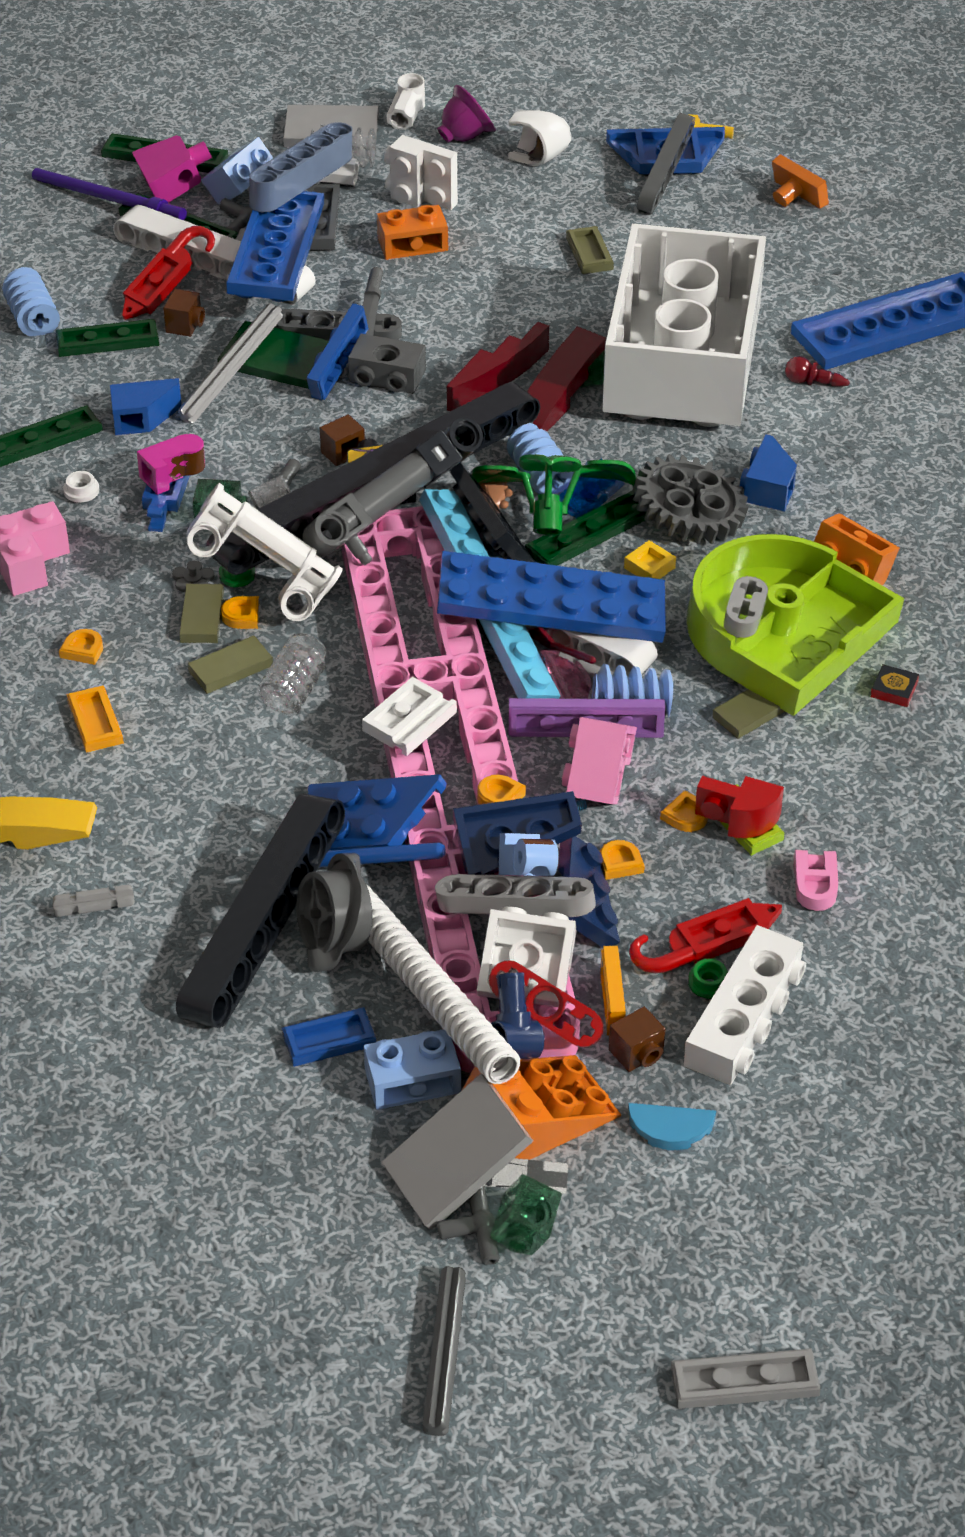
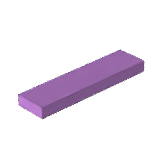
[509,698,665,738]

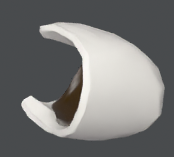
[508,110,572,166]

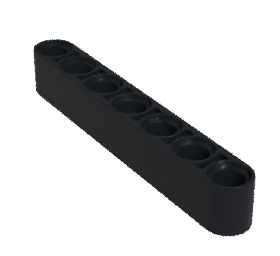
[176,793,345,1028]

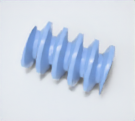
[2,267,60,336]
[507,423,574,494]
[591,664,673,717]

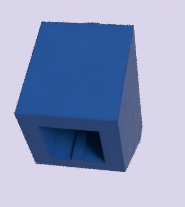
[110,378,182,435]
[740,434,797,512]

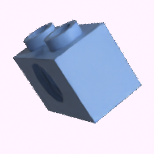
[201,137,273,204]

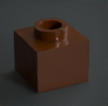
[163,289,205,337]
[319,414,365,466]
[609,1006,665,1072]

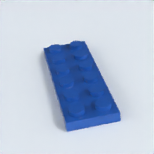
[227,191,324,302]
[791,272,965,370]
[437,551,666,643]

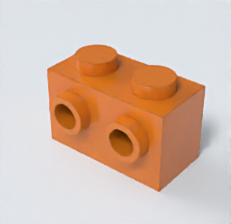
[377,205,448,260]
[814,513,900,585]

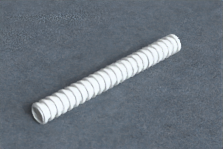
[367,885,520,1084]

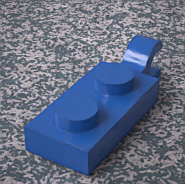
[142,475,190,532]

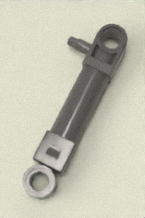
[303,417,483,566]

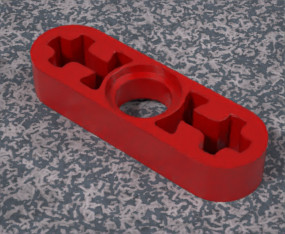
[489,960,603,1048]

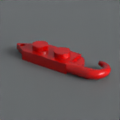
[122,226,215,320]
[629,898,782,974]

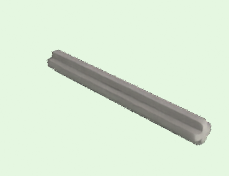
[178,303,283,424]

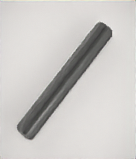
[422,1266,466,1436]

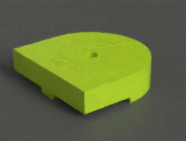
[686,534,904,716]

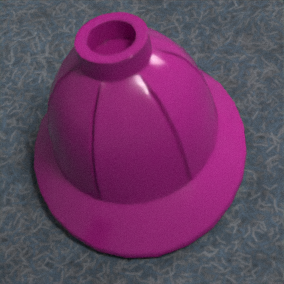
[437,84,496,143]

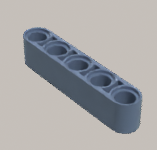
[249,122,353,212]

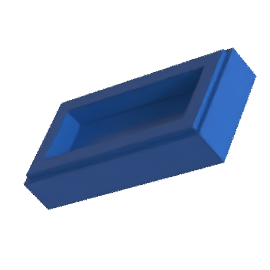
[282,1007,376,1067]

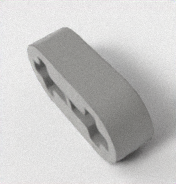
[724,576,768,638]

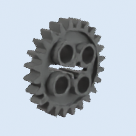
[632,454,749,544]

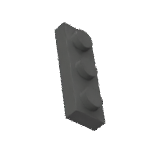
[307,184,340,250]

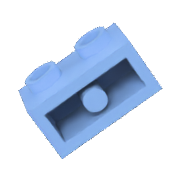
[364,1029,461,1110]

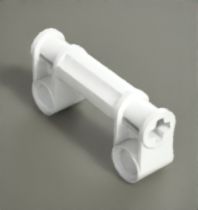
[187,483,343,621]

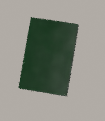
[217,321,329,389]

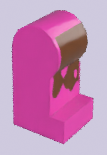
[137,434,205,495]

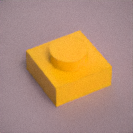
[624,540,676,579]

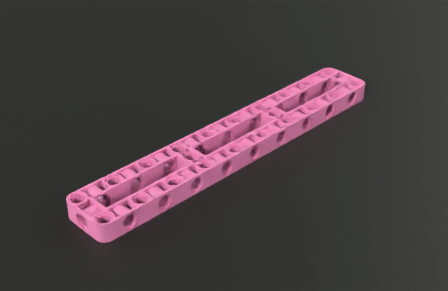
[342,506,580,1073]

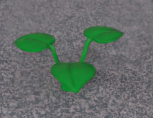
[470,454,636,535]

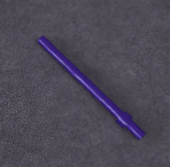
[32,168,187,220]

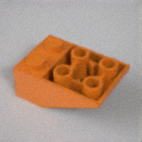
[462,1055,621,1160]

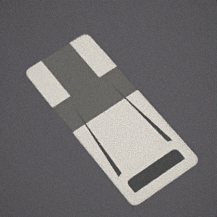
[484,1158,568,1194]

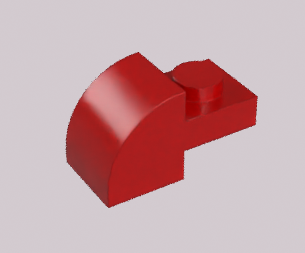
[695,776,784,838]

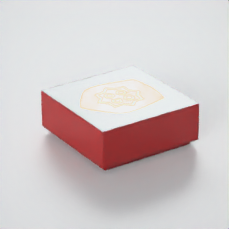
[870,664,919,707]

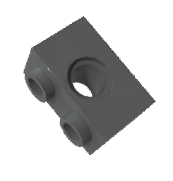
[348,333,426,394]

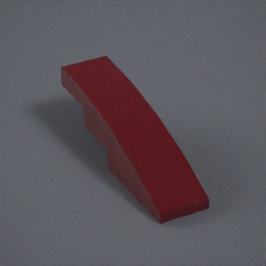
[446,322,550,411]
[527,326,606,431]

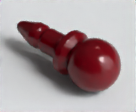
[785,356,850,387]

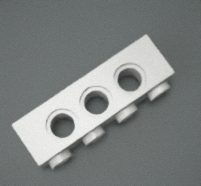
[684,925,806,1085]

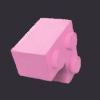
[0,501,70,596]
[562,717,637,805]

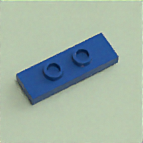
[307,303,369,401]

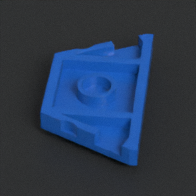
[606,127,725,174]
[308,774,447,850]

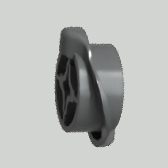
[296,853,373,972]

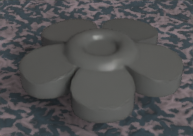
[172,561,215,592]

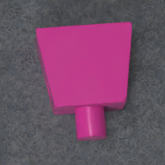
[132,135,212,203]

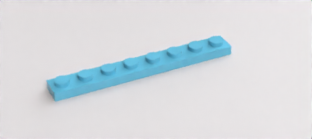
[419,489,561,699]

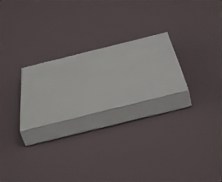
[283,105,379,148]
[382,1074,533,1229]

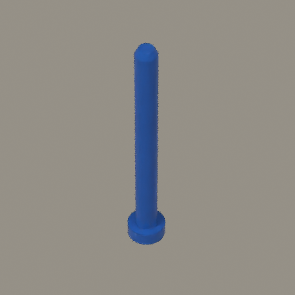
[319,842,446,868]

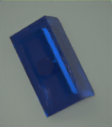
[559,458,625,518]

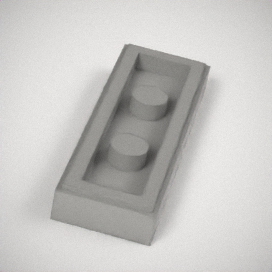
[671,1348,821,1409]

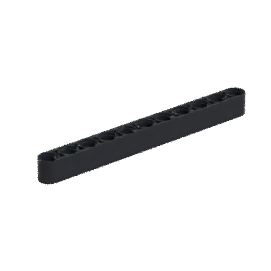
[206,382,541,575]

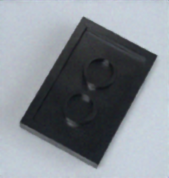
[449,462,535,562]

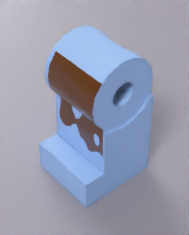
[499,833,558,876]

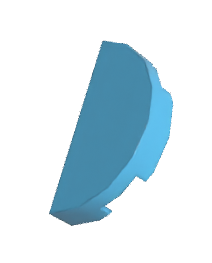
[628,1103,716,1150]

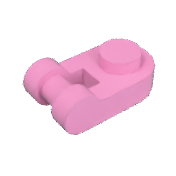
[794,850,838,911]

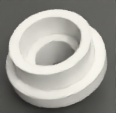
[63,471,99,503]

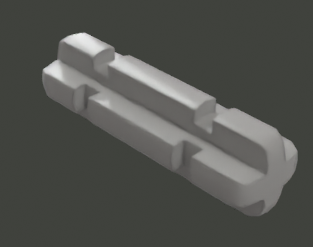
[53,884,135,917]

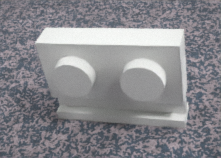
[362,677,457,756]

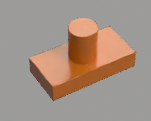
[772,154,829,208]

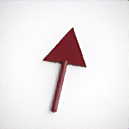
[527,626,596,664]

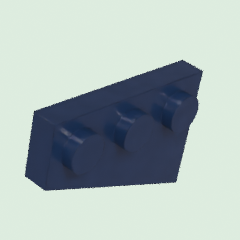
[453,791,582,875]
[558,836,620,948]

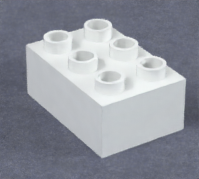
[603,224,766,427]

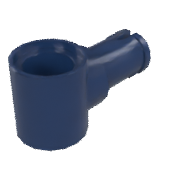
[491,972,545,1060]

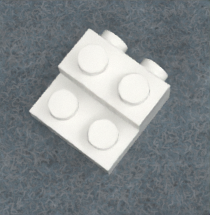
[384,135,458,210]
[477,906,576,1007]

